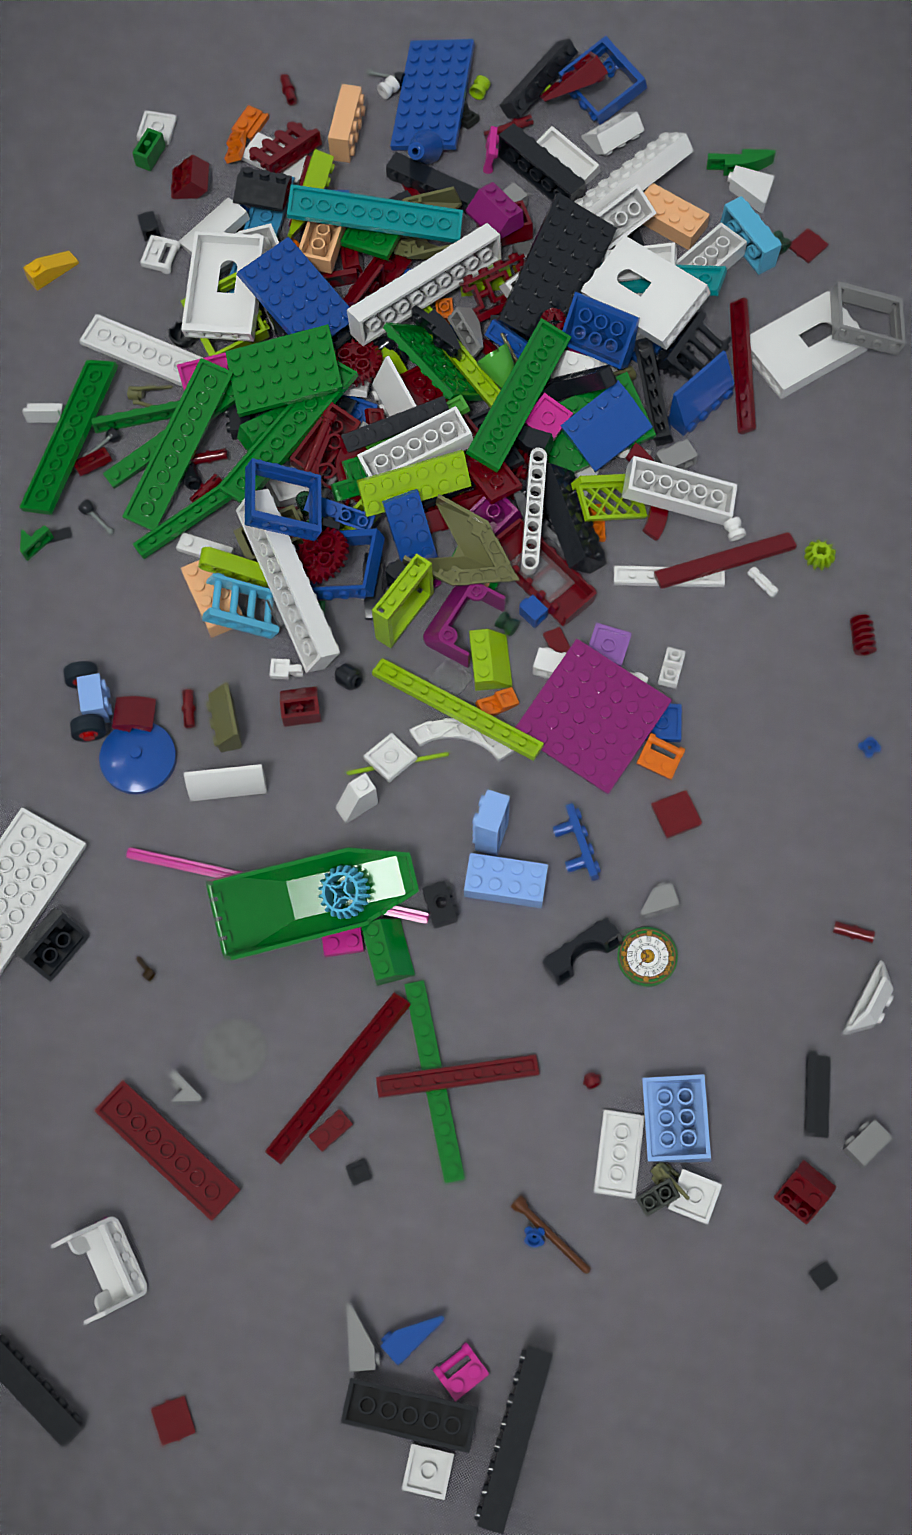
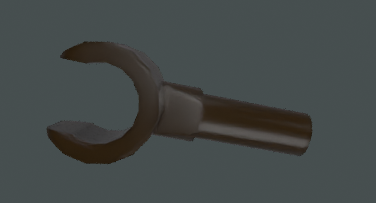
[136,956,156,982]

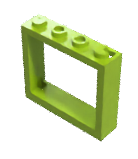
[181,272,270,356]
[372,553,434,648]

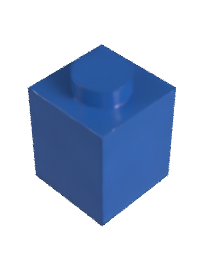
[519,595,548,629]

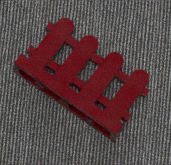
[249,121,322,173]

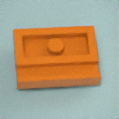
[231,105,269,141]

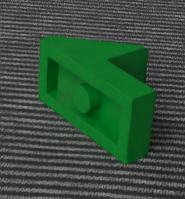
[20,525,54,561]

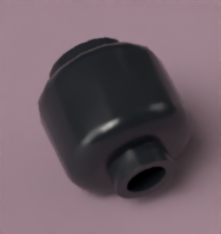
[335,663,363,691]

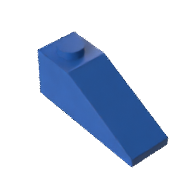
[381,1316,445,1366]

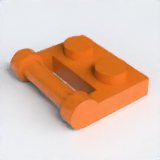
[636,733,685,780]

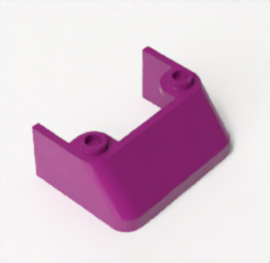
[423,584,506,668]

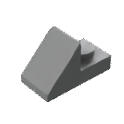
[169,1069,205,1105]

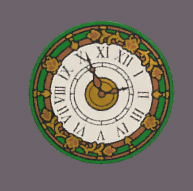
[617,927,678,987]

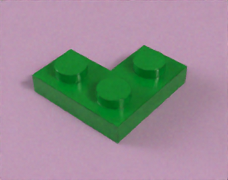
[330,457,367,502]

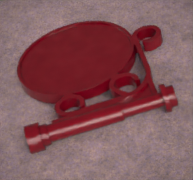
[304,410,367,506]

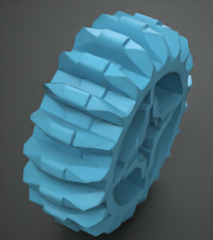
[318,865,371,919]

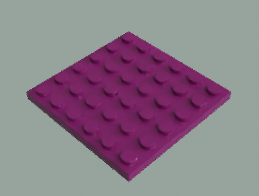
[515,638,672,795]

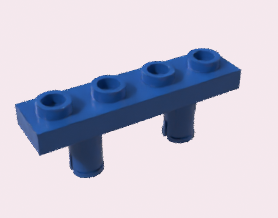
[552,803,601,881]

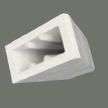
[727,165,775,213]
[335,773,378,823]

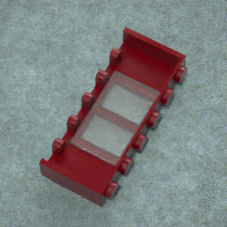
[496,518,597,627]

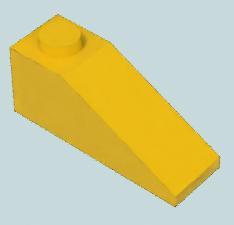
[23,250,79,291]

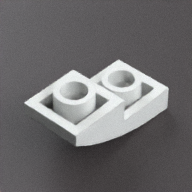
[658,647,686,689]

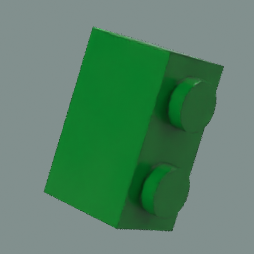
[132,128,166,172]

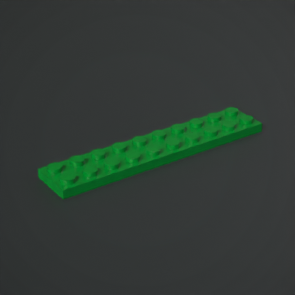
[465,318,571,473]
[122,358,233,531]
[19,360,118,515]
[217,361,358,504]

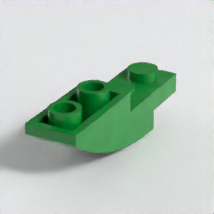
[706,148,776,176]

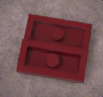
[111,696,156,732]

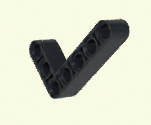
[535,364,617,404]

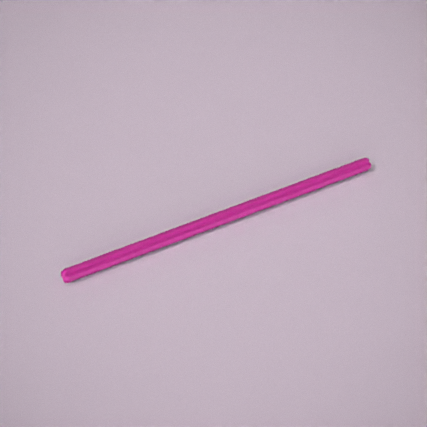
[126,847,429,924]

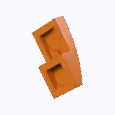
[475,687,519,716]

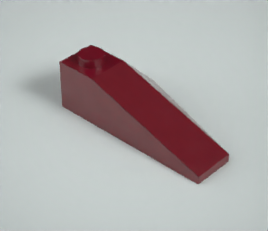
[540,51,608,101]

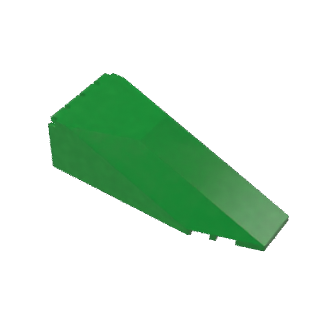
[206,847,419,961]

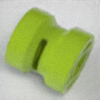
[469,75,491,100]

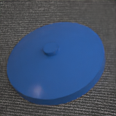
[99,723,177,795]

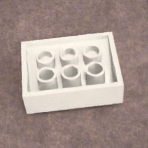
[371,356,416,417]

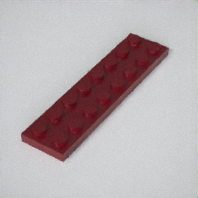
[94,1080,241,1222]

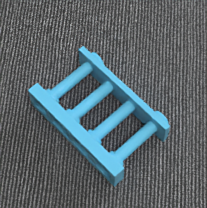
[202,573,279,639]

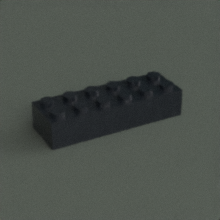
[499,123,586,201]
[534,463,607,574]
[340,1378,478,1453]

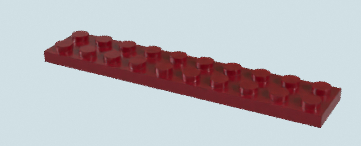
[400,366,522,505]

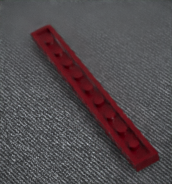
[264,993,410,1165]

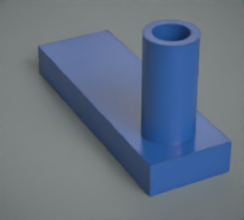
[484,319,527,358]

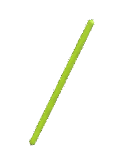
[345,752,450,775]

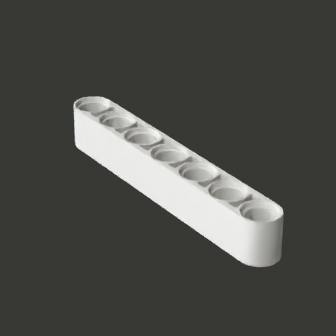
[521,448,547,575]

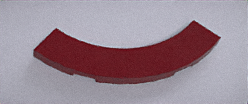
[625,443,668,541]

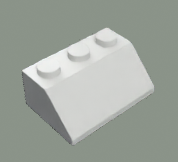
[582,111,645,156]

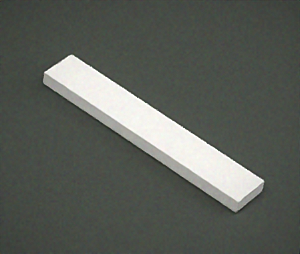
[614,566,725,587]

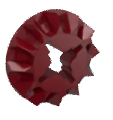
[540,308,566,330]

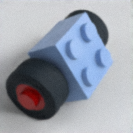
[63,661,113,742]

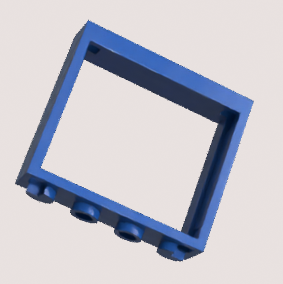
[558,36,647,125]
[244,458,322,541]
[310,528,385,600]

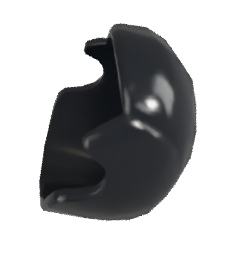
[168,322,196,348]

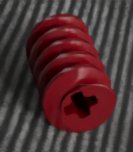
[849,614,878,656]

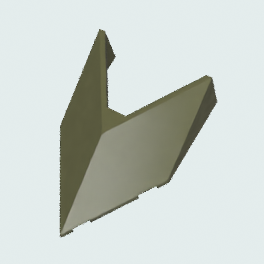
[392,186,462,259]
[403,494,519,586]

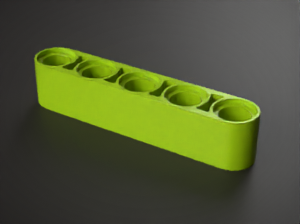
[198,547,269,588]

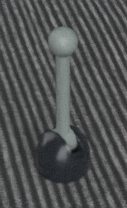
[367,69,405,86]
[82,427,121,457]
[78,499,114,535]

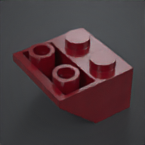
[171,154,209,199]
[280,686,321,727]
[773,1159,837,1225]

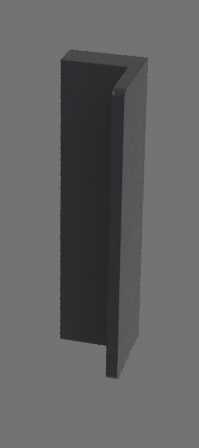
[803,1051,831,1138]

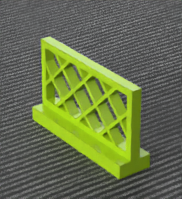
[571,474,647,522]

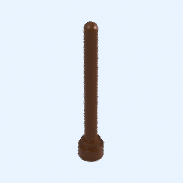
[510,1195,591,1274]

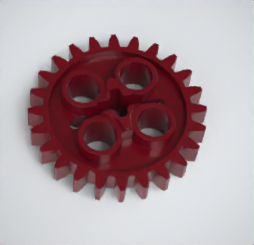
[335,339,383,388]
[296,527,350,584]

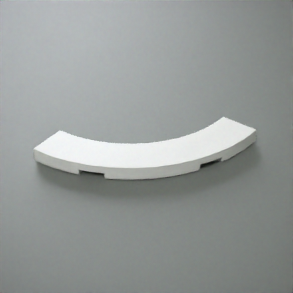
[409,718,514,762]

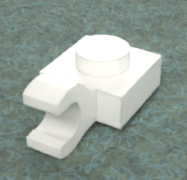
[269,659,304,680]

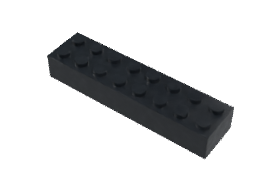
[474,1345,553,1535]

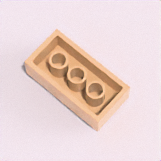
[328,84,366,163]
[643,183,710,250]
[299,221,347,274]
[181,560,243,638]

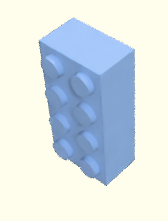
[472,789,510,857]
[464,853,548,908]

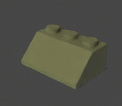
[206,682,243,753]

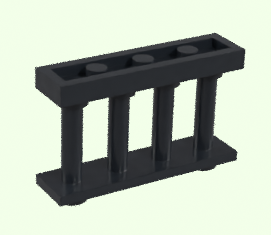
[658,310,732,381]

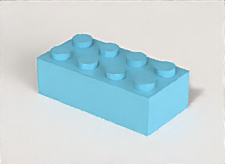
[720,196,782,275]

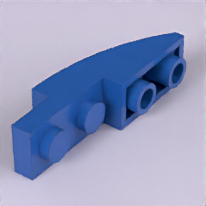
[304,495,376,529]

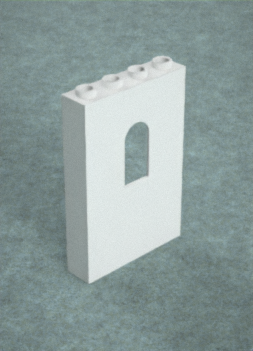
[181,230,267,342]
[581,235,711,350]
[750,291,868,399]

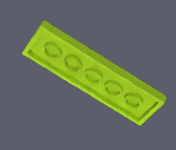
[357,449,471,517]

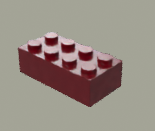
[289,402,361,481]

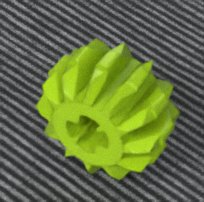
[804,538,836,571]

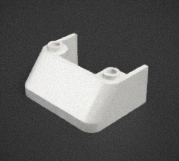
[50,1217,147,1325]

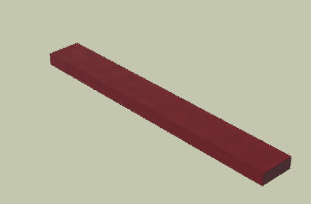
[730,297,756,435]
[654,532,797,589]
[375,1054,540,1099]

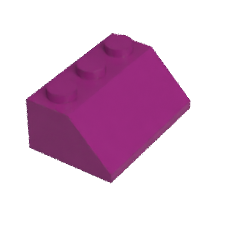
[466,182,524,239]

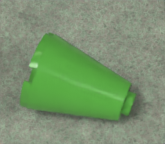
[477,343,515,389]

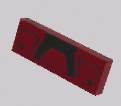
[321,268,358,287]

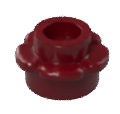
[582,1072,602,1090]

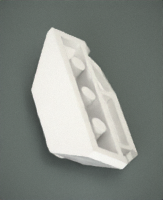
[550,350,618,379]
[842,960,894,1035]

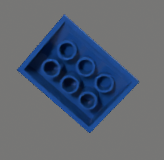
[562,291,640,369]
[669,350,735,436]
[560,380,653,473]

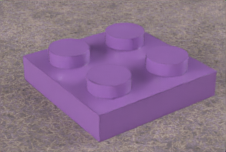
[589,623,632,667]

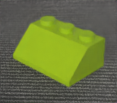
[469,629,512,691]

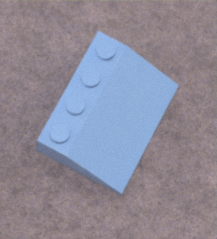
[642,1074,711,1163]

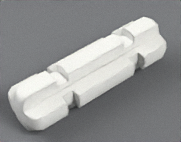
[747,567,779,597]

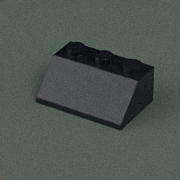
[233,167,292,212]
[15,908,90,982]

